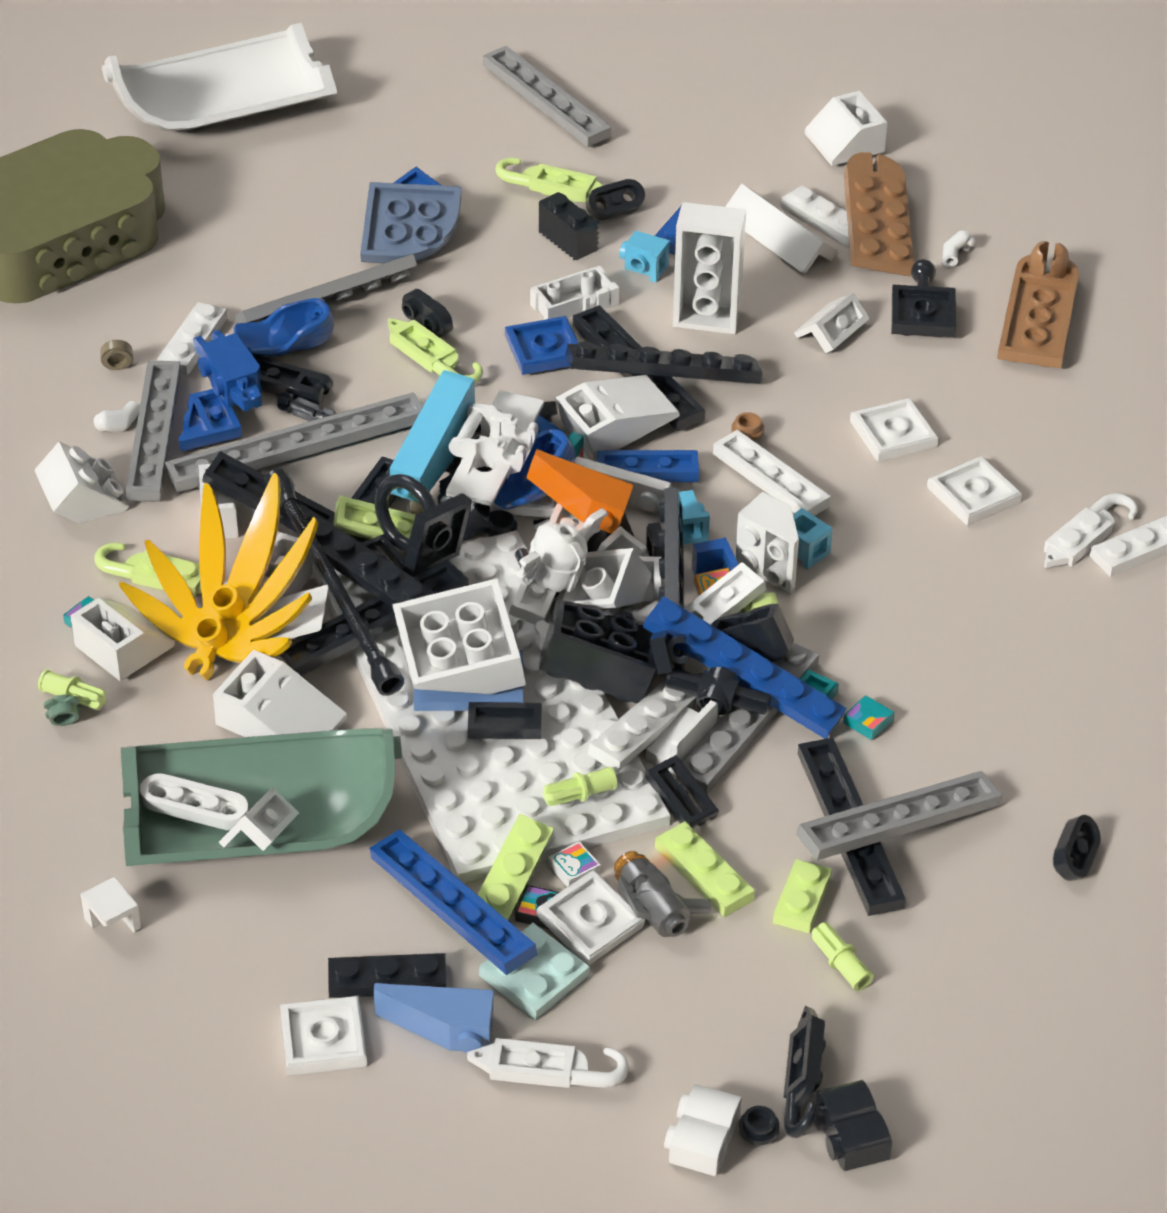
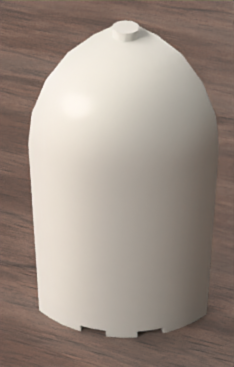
[102,22,337,131]

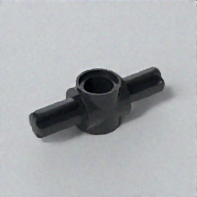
[665,667,771,715]

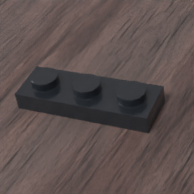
[328,953,447,998]

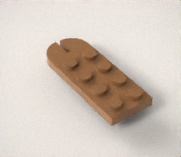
[844,152,914,276]
[997,241,1079,369]

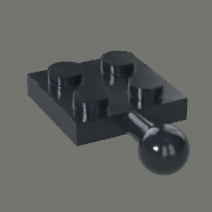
[891,259,956,337]

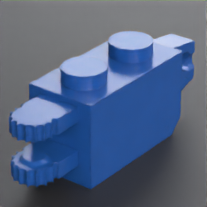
[193,330,262,411]

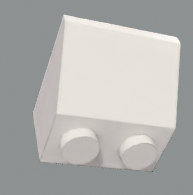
[554,548,652,609]

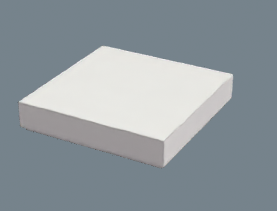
[850,398,938,462]
[927,456,1022,526]
[536,869,645,966]
[280,996,367,1076]

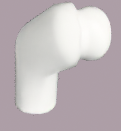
[942,230,975,268]
[94,401,140,432]

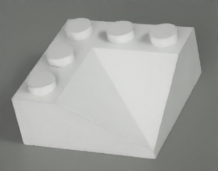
[392,578,526,694]

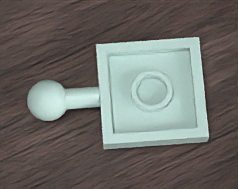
[479,923,590,1021]

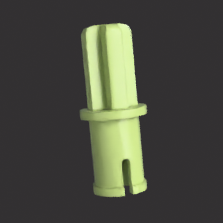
[38,669,107,710]
[542,766,617,806]
[812,922,874,991]

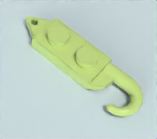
[388,318,483,383]
[94,542,202,598]

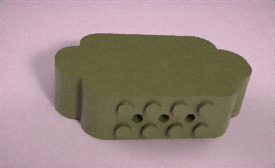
[0,129,165,303]

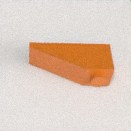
[526,449,634,534]

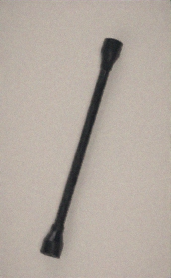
[263,468,404,696]

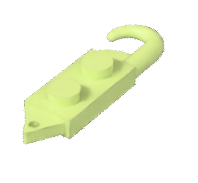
[495,158,603,203]

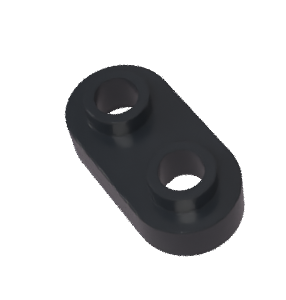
[586,179,645,220]
[401,289,453,337]
[1053,815,1101,881]

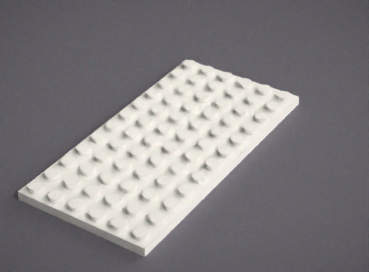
[321,531,670,883]

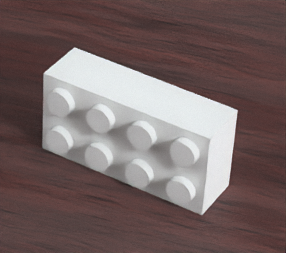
[673,202,746,334]

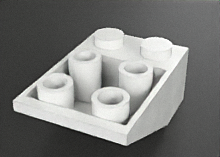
[556,375,680,462]
[213,649,347,737]

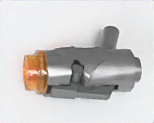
[614,851,711,937]

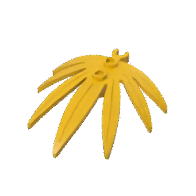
[119,473,318,680]

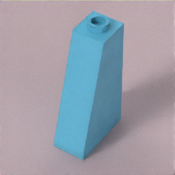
[390,370,475,503]

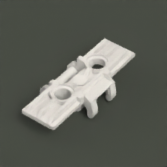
[446,390,544,506]

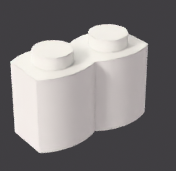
[664,1084,742,1176]

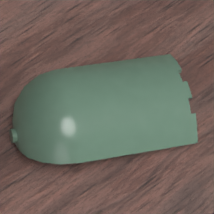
[121,728,402,866]

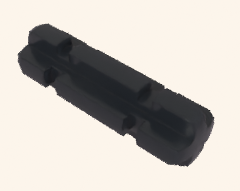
[277,391,337,421]

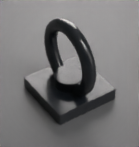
[375,474,472,577]

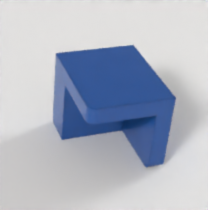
[692,537,739,575]

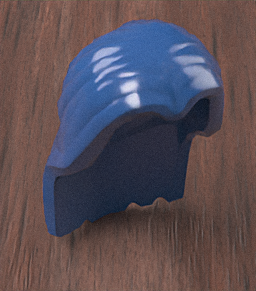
[234,298,334,357]
[494,429,576,510]

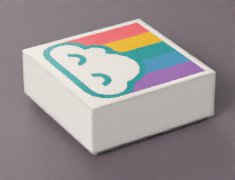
[548,841,601,887]

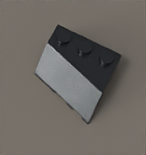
[539,600,656,703]

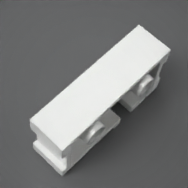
[530,265,619,320]

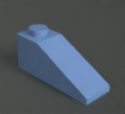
[374,983,494,1053]

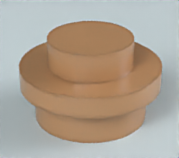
[731,412,764,441]

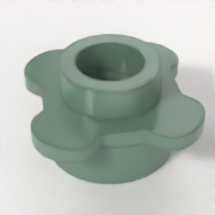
[43,694,82,726]

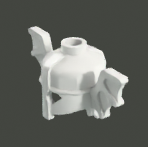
[516,508,608,592]

